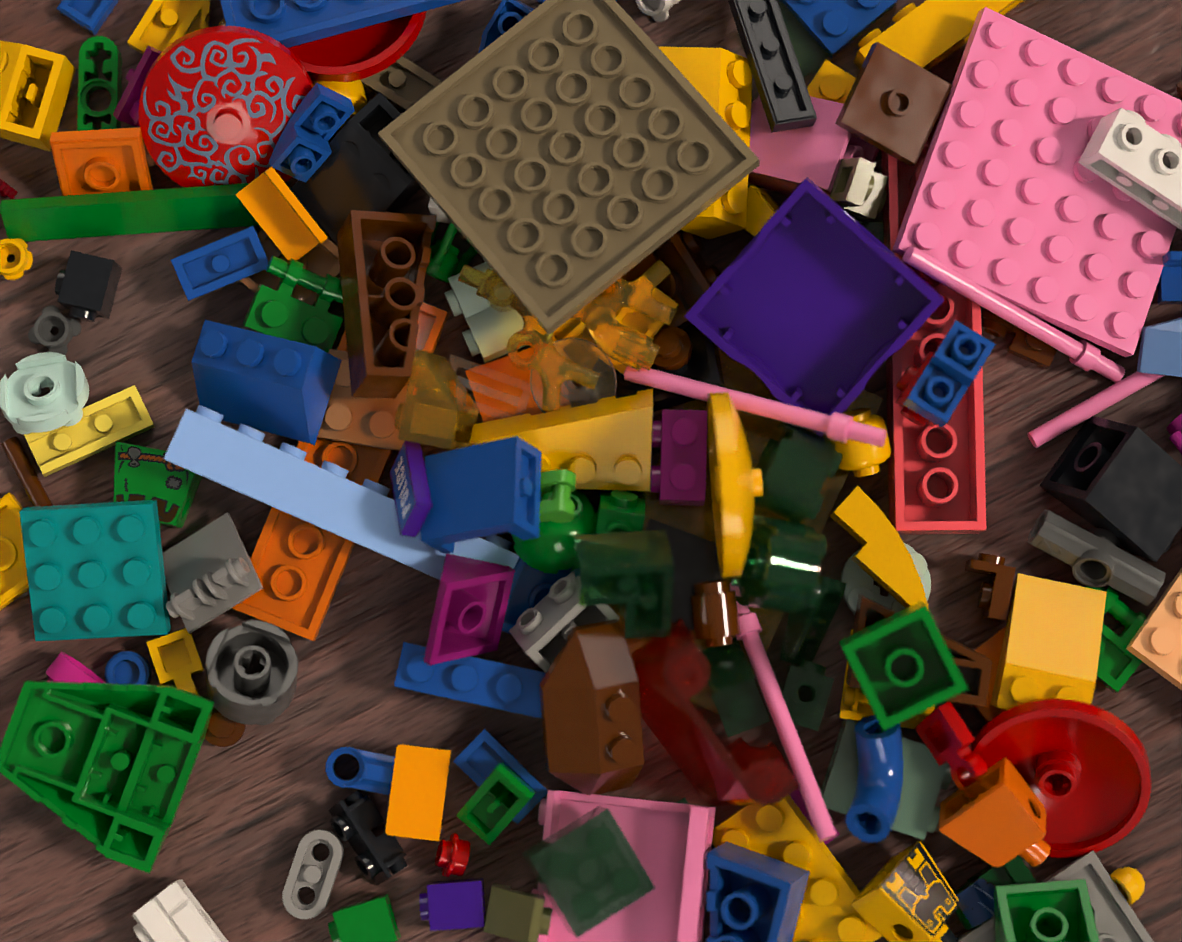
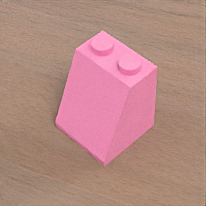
[748,95,879,197]

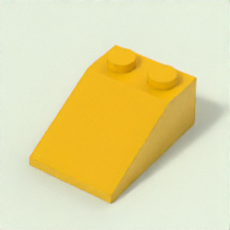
[990,573,1107,710]

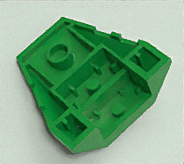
[0,680,215,874]

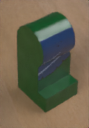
[953,855,1037,930]

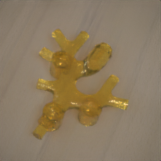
[458,260,677,411]

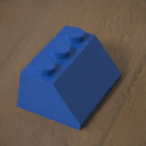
[191,320,342,445]

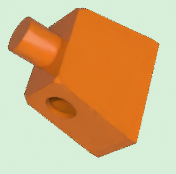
[939,757,1051,867]

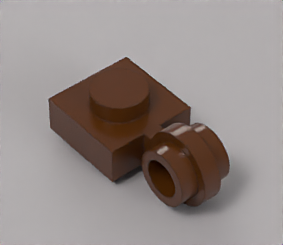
[981,309,1066,370]

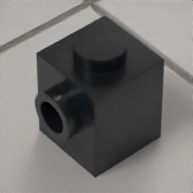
[55,250,122,322]

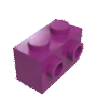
[651,409,708,506]

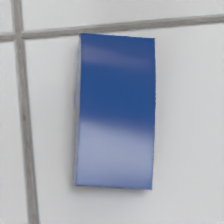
[269,83,355,183]
[903,320,995,428]

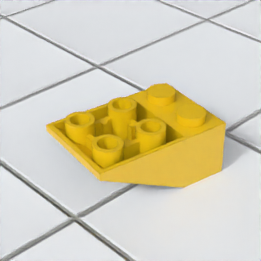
[0,41,76,152]

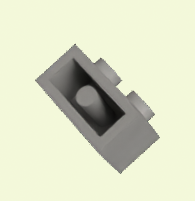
[509,569,620,673]

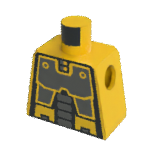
[851,841,960,942]

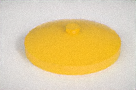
[707,392,763,578]

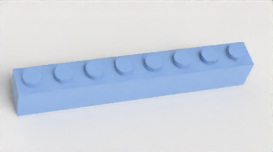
[164,405,519,580]

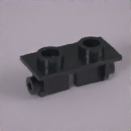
[328,790,408,886]

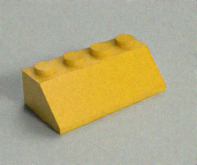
[658,46,753,239]

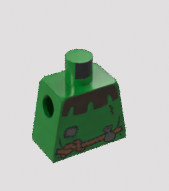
[114,442,202,528]

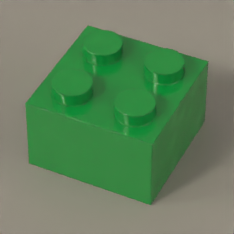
[838,601,968,731]

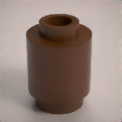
[690,579,741,647]

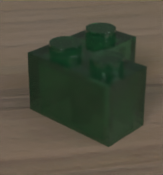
[574,530,674,639]

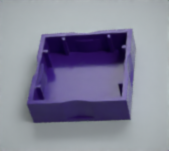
[684,177,944,437]

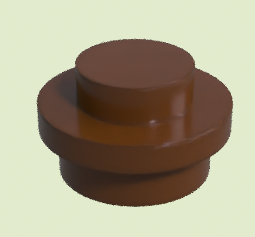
[648,327,693,370]
[205,707,246,747]

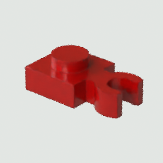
[915,702,989,790]

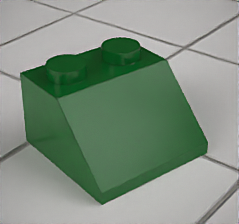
[994,879,1100,942]

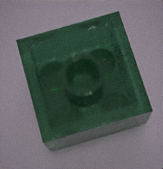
[522,806,655,938]

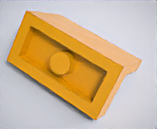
[235,166,328,262]
[385,744,451,841]

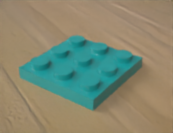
[19,500,171,641]

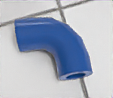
[846,715,904,843]

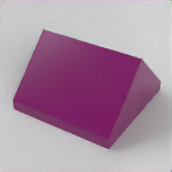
[424,554,515,665]

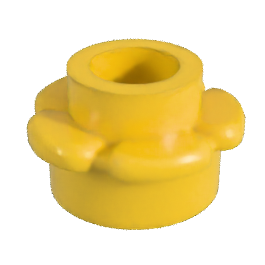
[0,238,33,280]

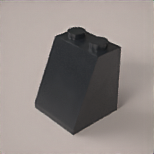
[1039,416,1182,562]

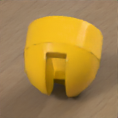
[1110,867,1145,906]

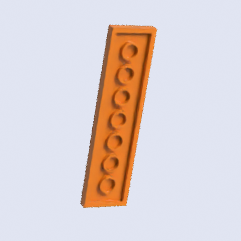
[232,302,449,641]

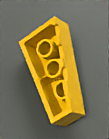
[469,388,653,491]

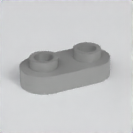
[282,829,344,919]

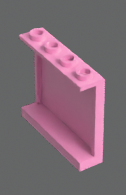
[531,790,716,942]

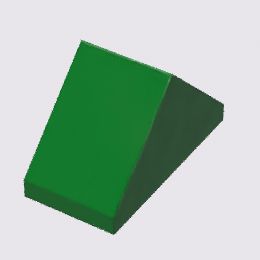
[456,762,536,846]

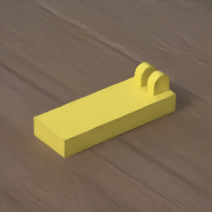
[24,385,154,477]

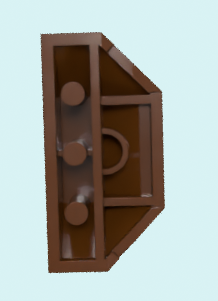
[539,619,644,795]

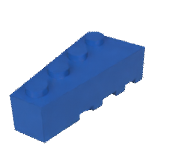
[707,842,810,942]

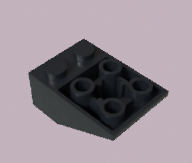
[290,92,422,245]

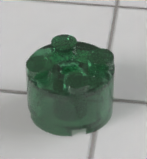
[754,421,843,524]
[730,515,827,614]

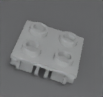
[163,512,263,633]

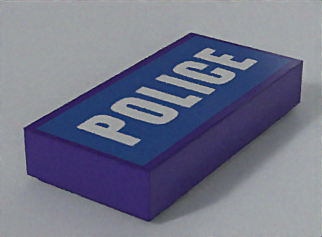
[390,440,432,537]

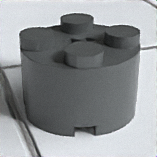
[206,620,298,725]

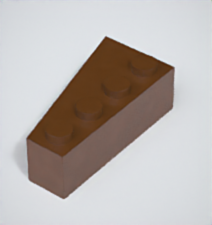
[337,210,437,399]

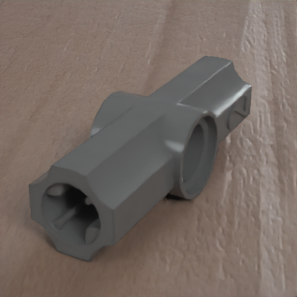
[1027,509,1166,606]

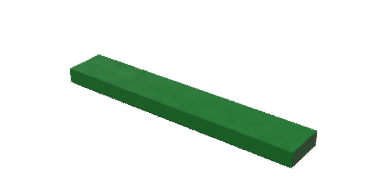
[0,183,259,242]

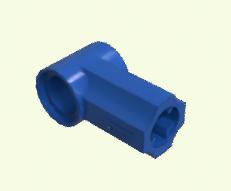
[326,747,395,795]

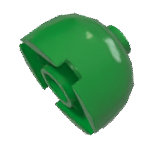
[508,489,597,574]

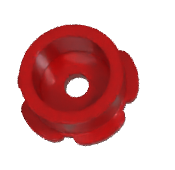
[435,833,470,877]

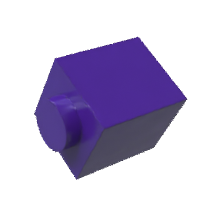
[419,878,486,931]

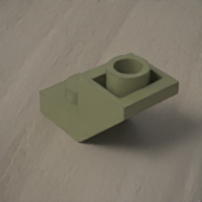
[830,157,888,220]
[484,883,553,942]

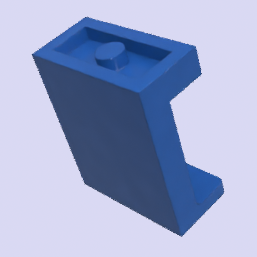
[420,436,542,554]

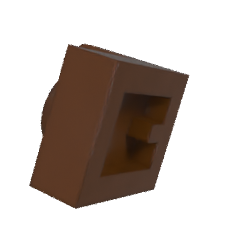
[965,553,1016,623]

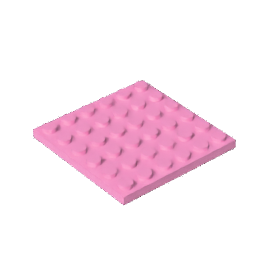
[892,7,1182,357]

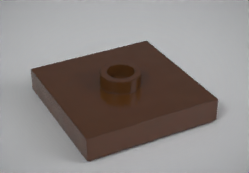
[835,42,953,166]

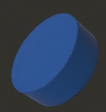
[104,651,152,685]

